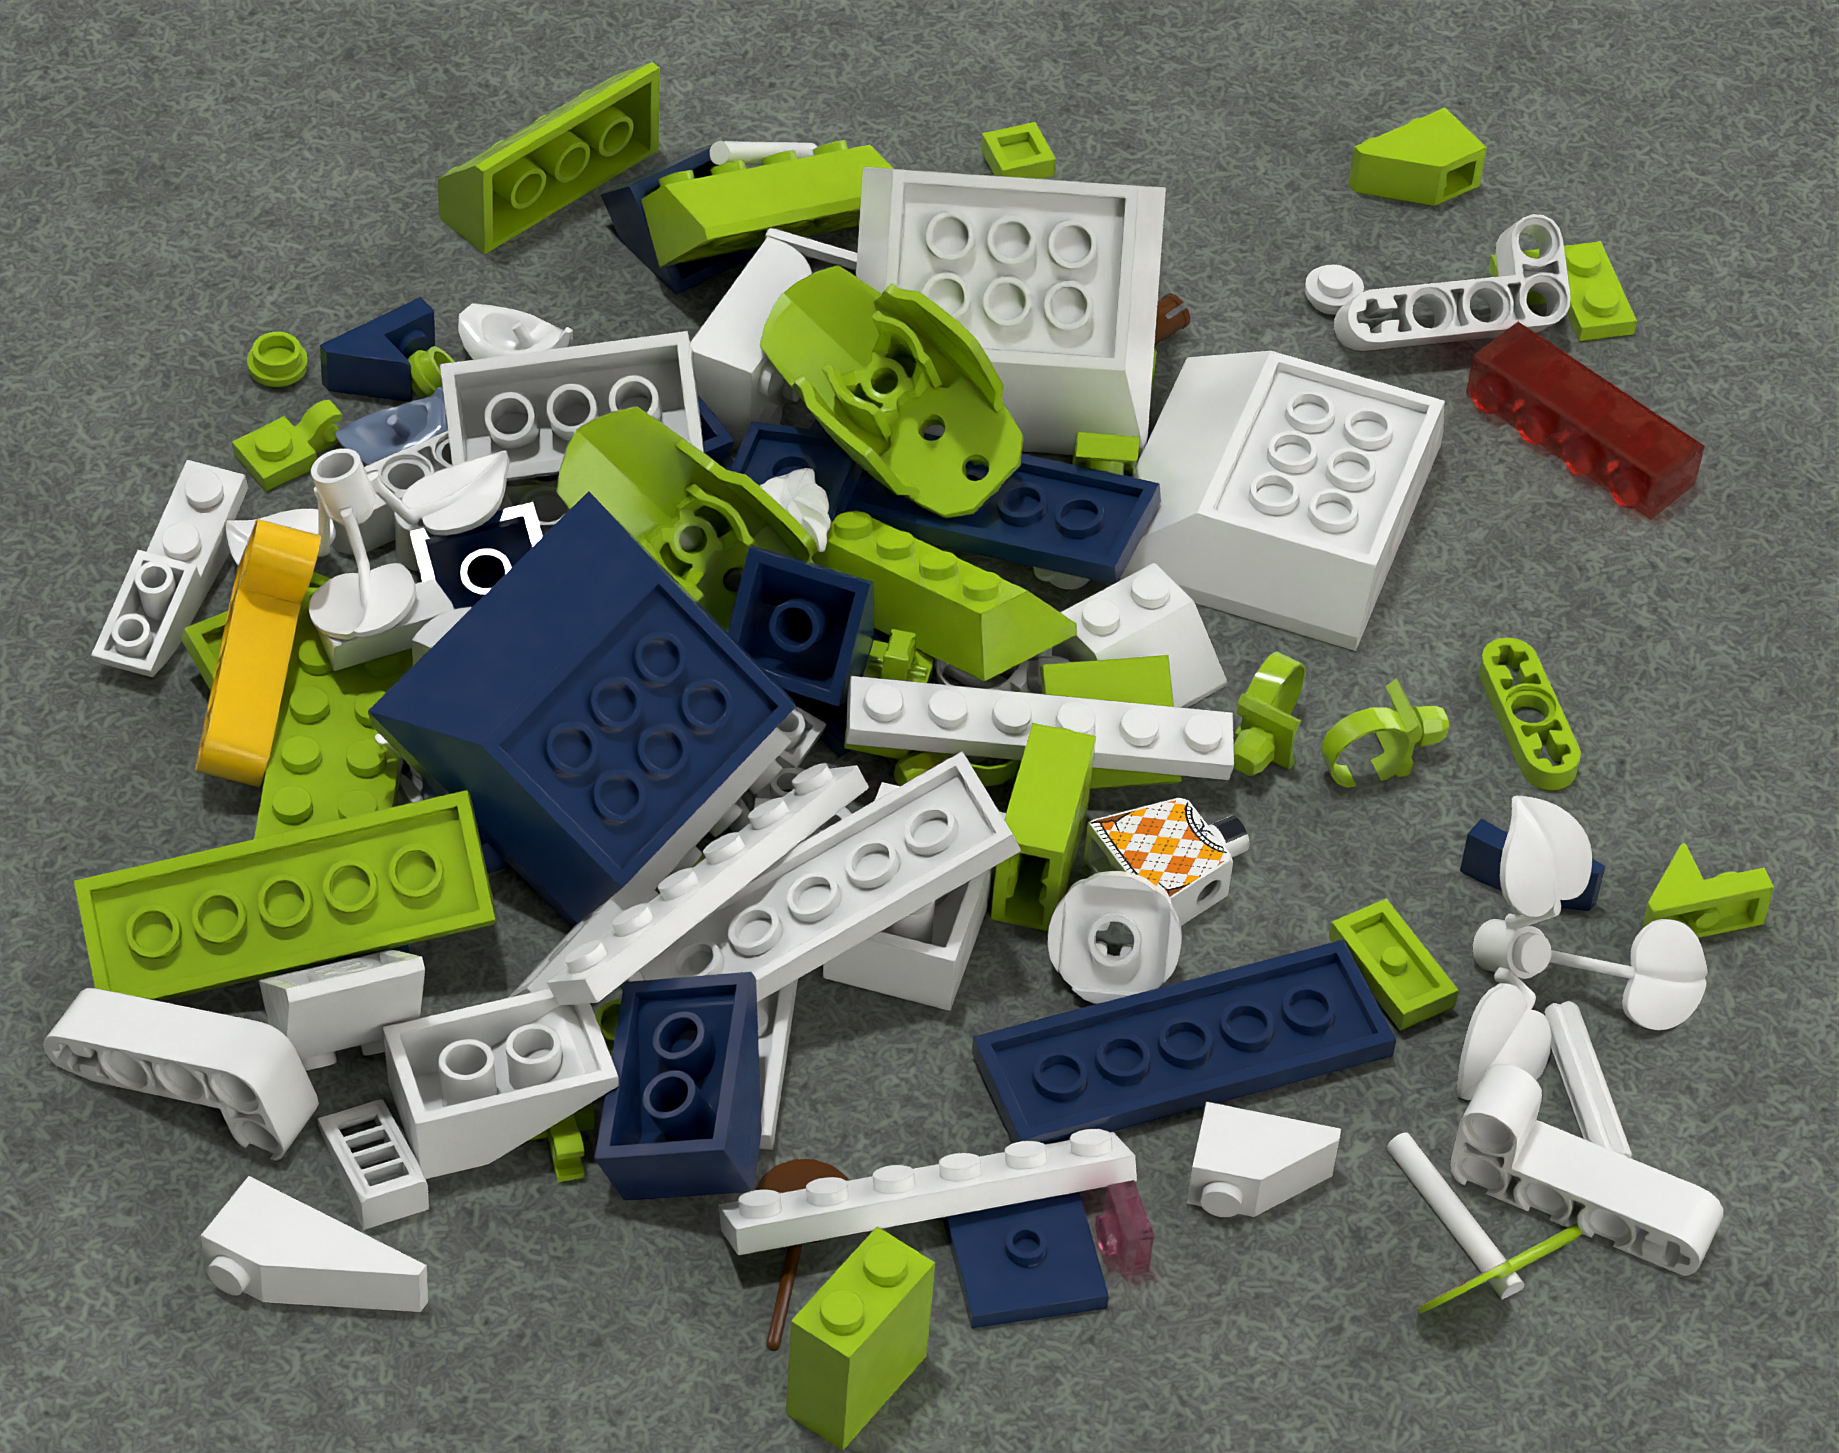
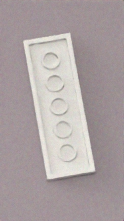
[628,751,1021,1002]

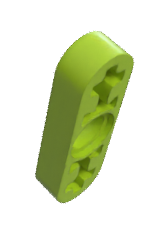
[1479,638,1581,790]

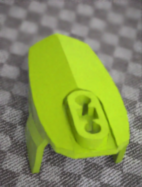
[760,265,1024,518]
[556,406,818,632]

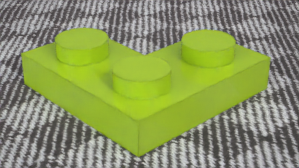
[1488,241,1637,341]

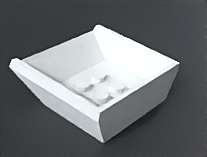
[856,167,1166,459]
[1120,351,1445,651]

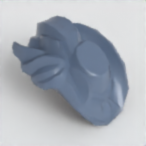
[335,387,448,465]

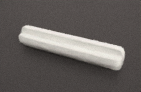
[1545,1001,1632,1158]

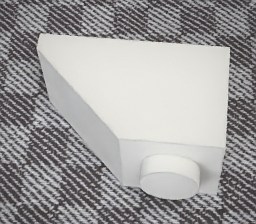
[1187,1102,1341,1217]

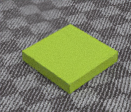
[1040,655,1181,790]

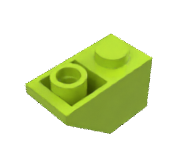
[1348,107,1487,206]

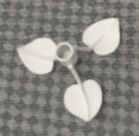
[226,449,510,640]
[1457,796,1708,1100]

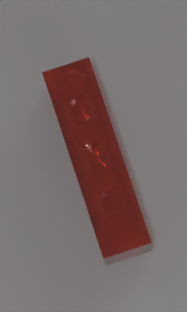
[1466,321,1705,520]

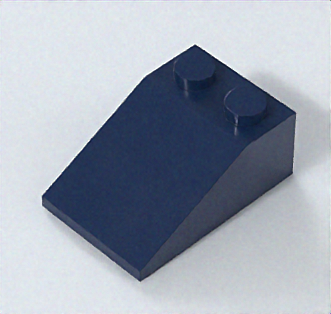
[594,971,762,1200]

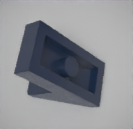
[320,297,435,402]

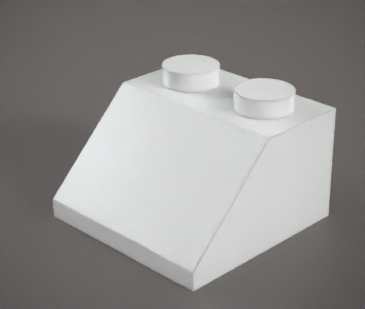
[1052,563,1227,708]

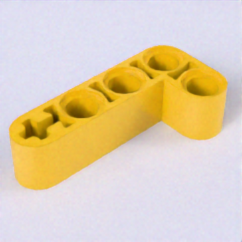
[195,519,321,787]

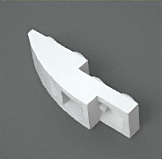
[91,460,248,677]

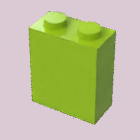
[991,723,1096,931]
[786,1226,935,1450]

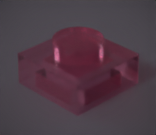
[1095,1180,1154,1277]

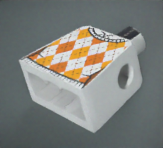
[1084,798,1250,926]

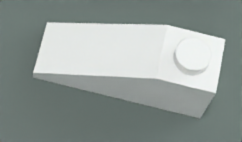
[201,1176,428,1312]

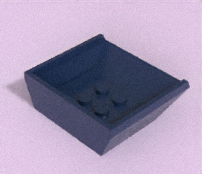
[368,491,796,928]

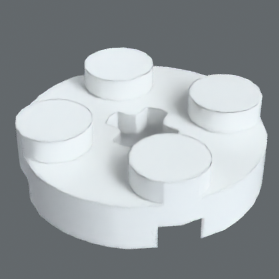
[1048,871,1182,1004]

